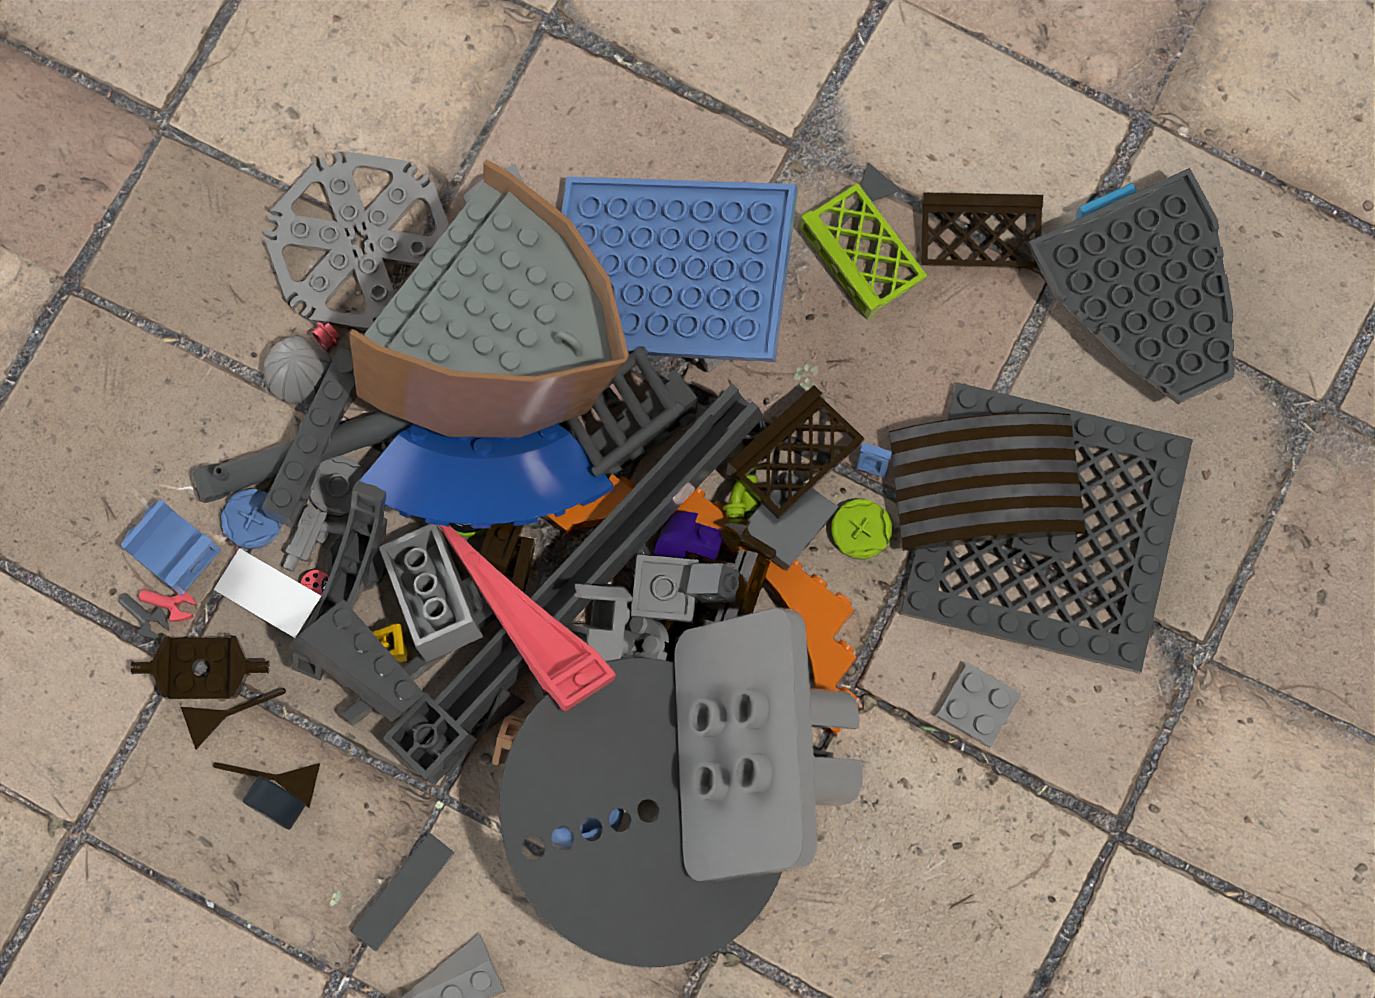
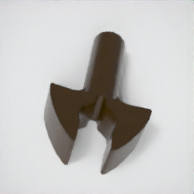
[720,519,777,560]

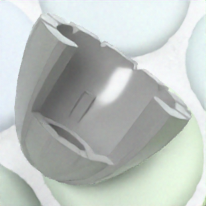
[263,336,332,404]

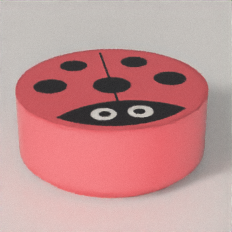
[301,570,329,602]

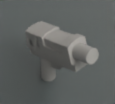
[283,505,347,572]

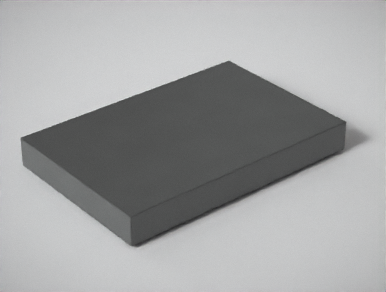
[748,473,838,571]

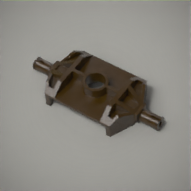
[131,636,270,699]

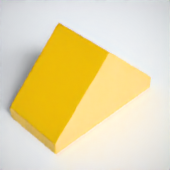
[372,624,409,663]

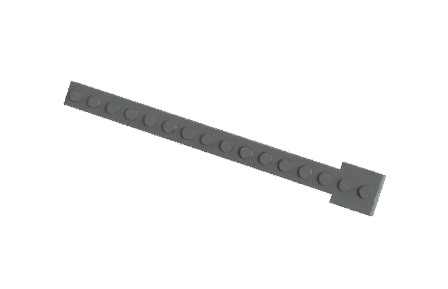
[383,384,764,785]

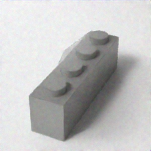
[401,934,506,998]

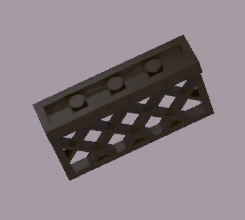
[921,192,1043,269]
[726,385,864,519]

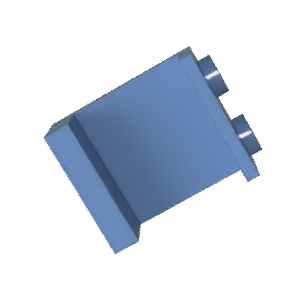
[120,499,222,596]

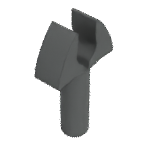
[119,594,170,640]

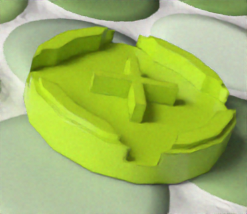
[831,499,892,560]

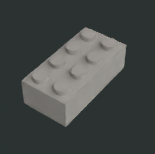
[379,524,483,662]

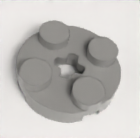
[621,617,669,661]

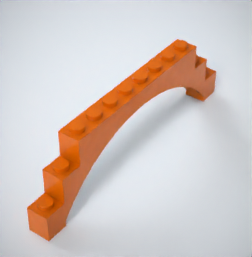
[544,474,859,738]

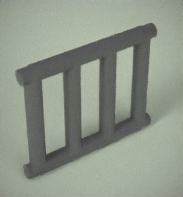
[566,346,685,477]

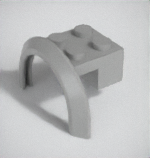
[537,577,633,662]

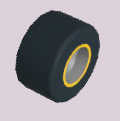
[243,776,305,830]

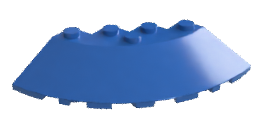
[359,424,614,528]

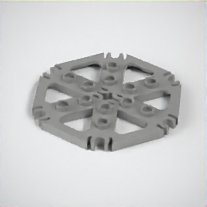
[265,151,449,331]

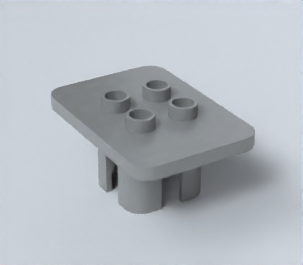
[675,608,862,882]

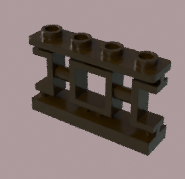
[664,547,770,661]

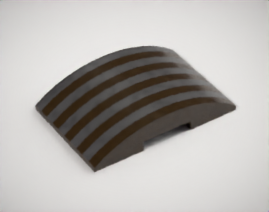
[889,412,1086,551]

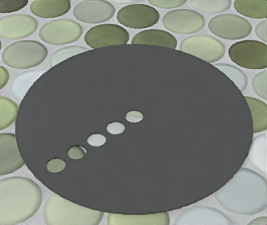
[499,658,782,968]

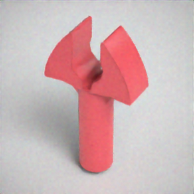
[139,590,198,622]

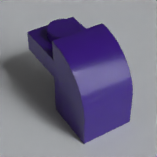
[653,512,723,560]

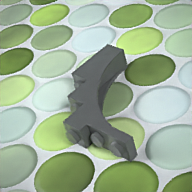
[292,481,388,681]

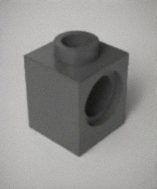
[687,563,739,603]

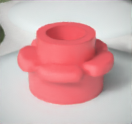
[312,322,339,350]

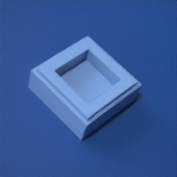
[855,442,892,477]

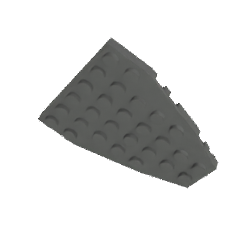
[1028,168,1234,404]

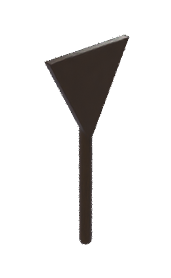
[181,688,286,750]
[213,762,320,809]

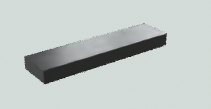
[351,833,455,952]

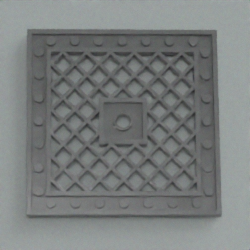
[900,382,1193,674]

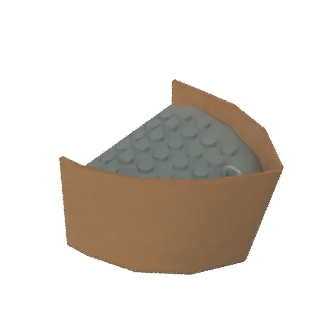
[349,159,628,438]

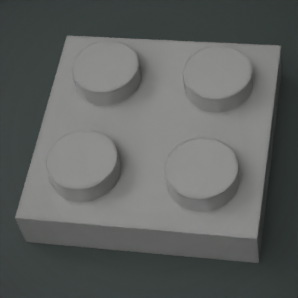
[631,554,699,623]
[936,663,1021,748]

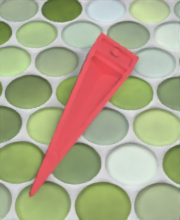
[439,525,616,713]

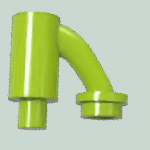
[723,476,761,520]

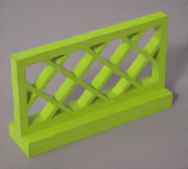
[798,183,927,320]

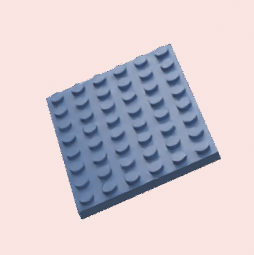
[561,176,798,362]

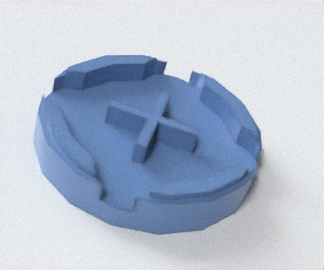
[221,488,282,550]

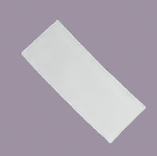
[213,548,321,638]

